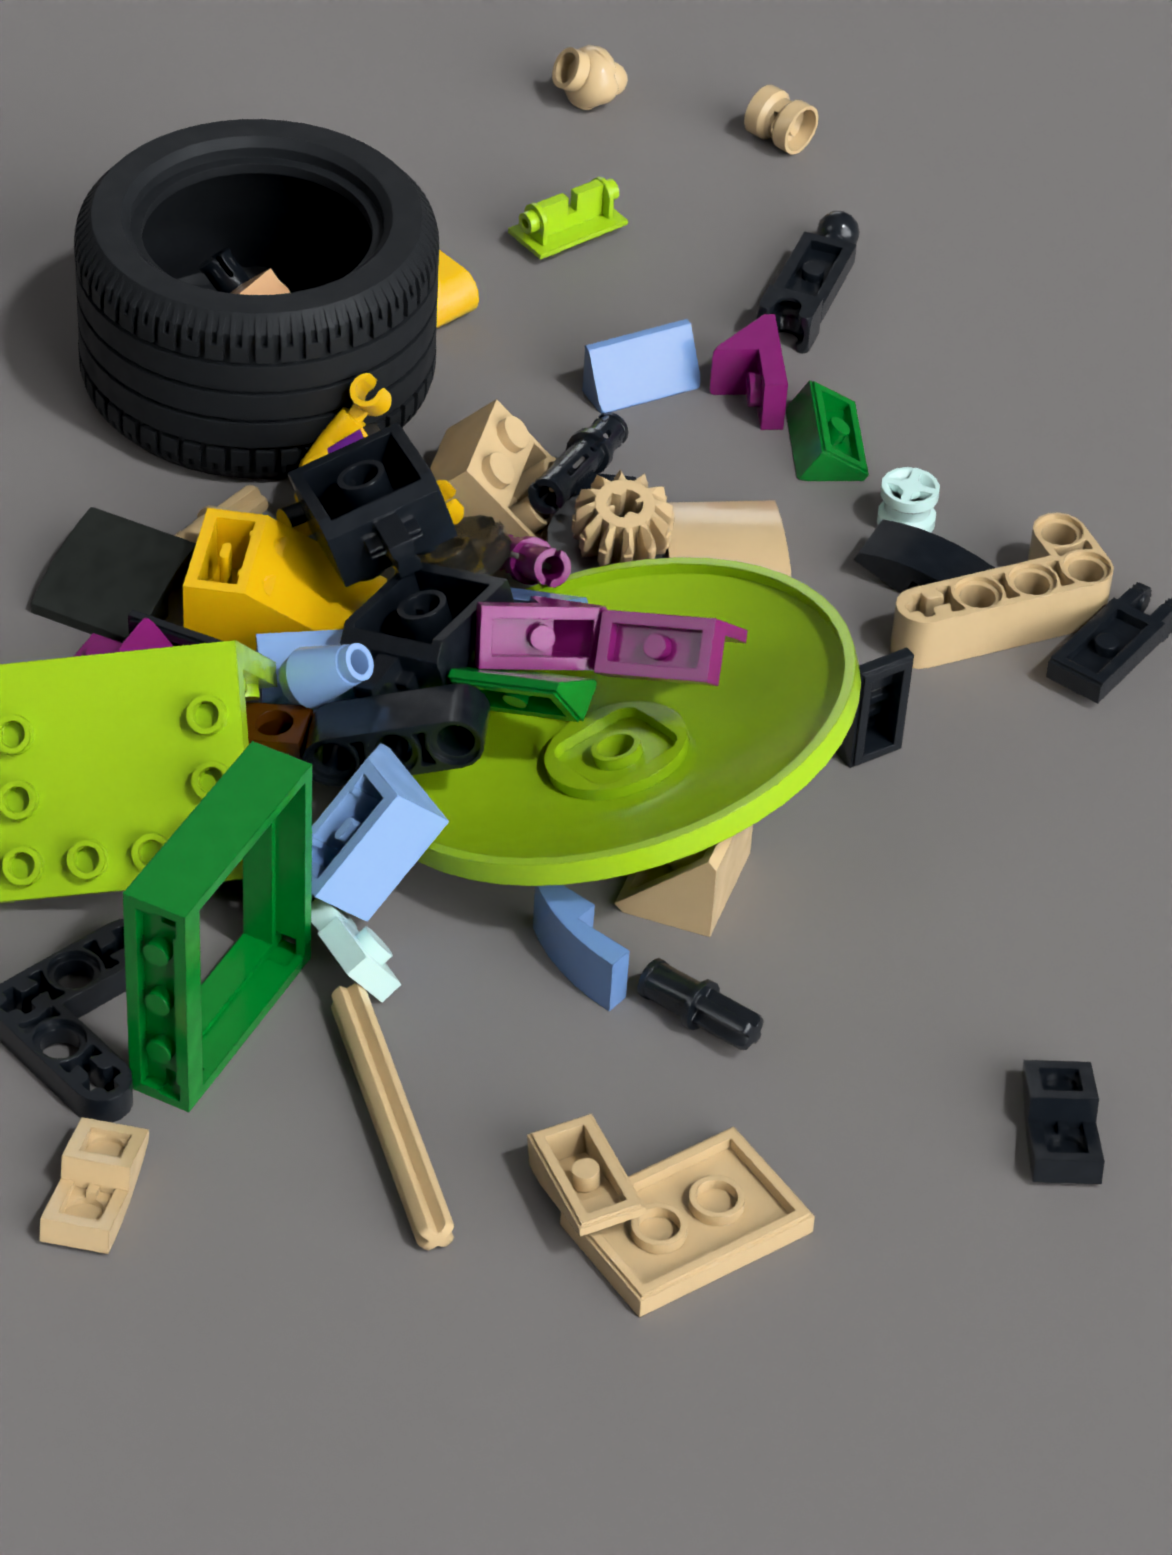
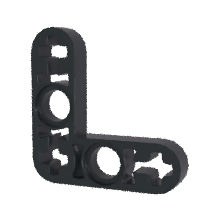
[0,919,133,1123]

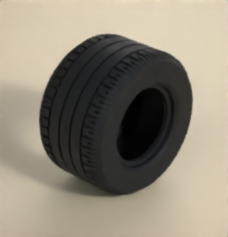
[74,119,439,479]

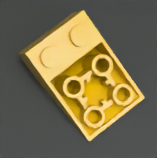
[183,508,387,651]

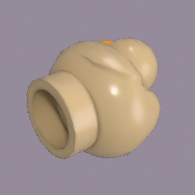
[552,45,628,110]

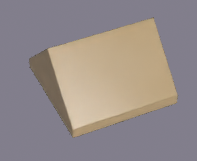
[615,825,753,937]

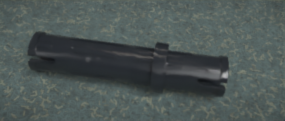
[528,412,629,515]

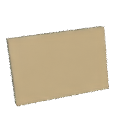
[560,1127,815,1318]

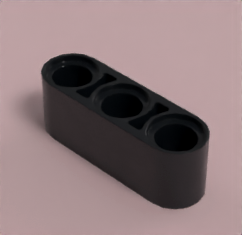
[302,684,490,786]

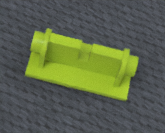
[508,176,628,260]

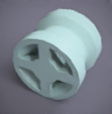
[877,467,940,532]

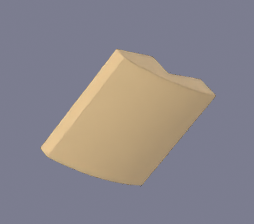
[665,500,791,577]

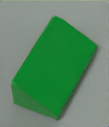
[786,380,869,481]
[448,667,597,722]

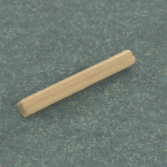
[331,983,454,1251]

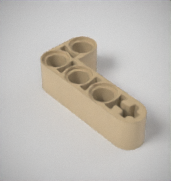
[890,512,1114,669]

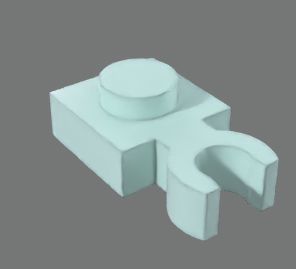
[311,898,402,1002]

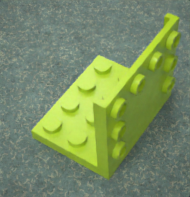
[0,640,278,904]

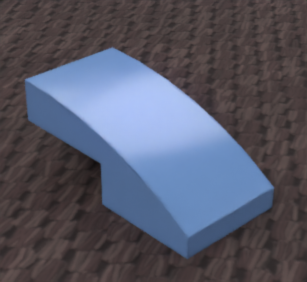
[533,885,630,1011]

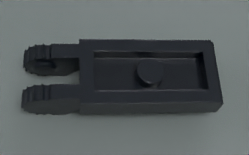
[1046,582,1172,704]

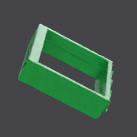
[123,741,312,1112]

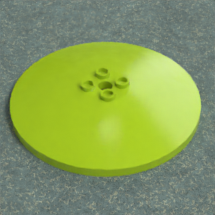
[412,557,861,886]

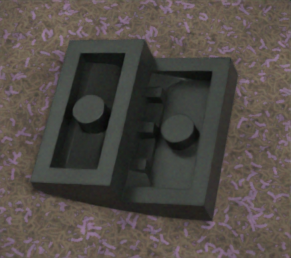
[31,507,196,643]

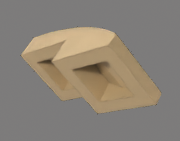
[39,1117,149,1254]

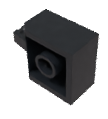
[288,422,458,587]
[340,562,514,698]

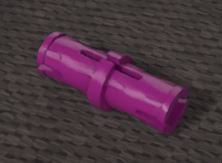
[490,534,571,588]

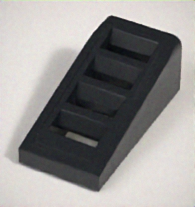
[836,647,914,768]

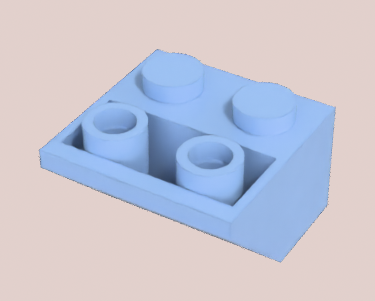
[312,743,449,922]

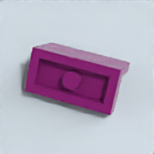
[594,610,748,686]

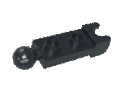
[756,211,860,353]

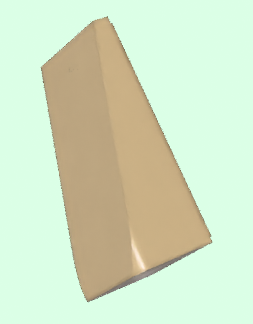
[527,1114,646,1237]

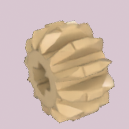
[571,469,675,567]

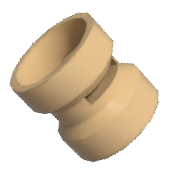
[744,85,819,155]

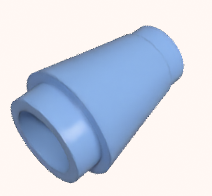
[279,643,374,709]

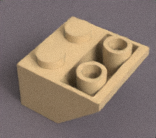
[430,399,557,552]

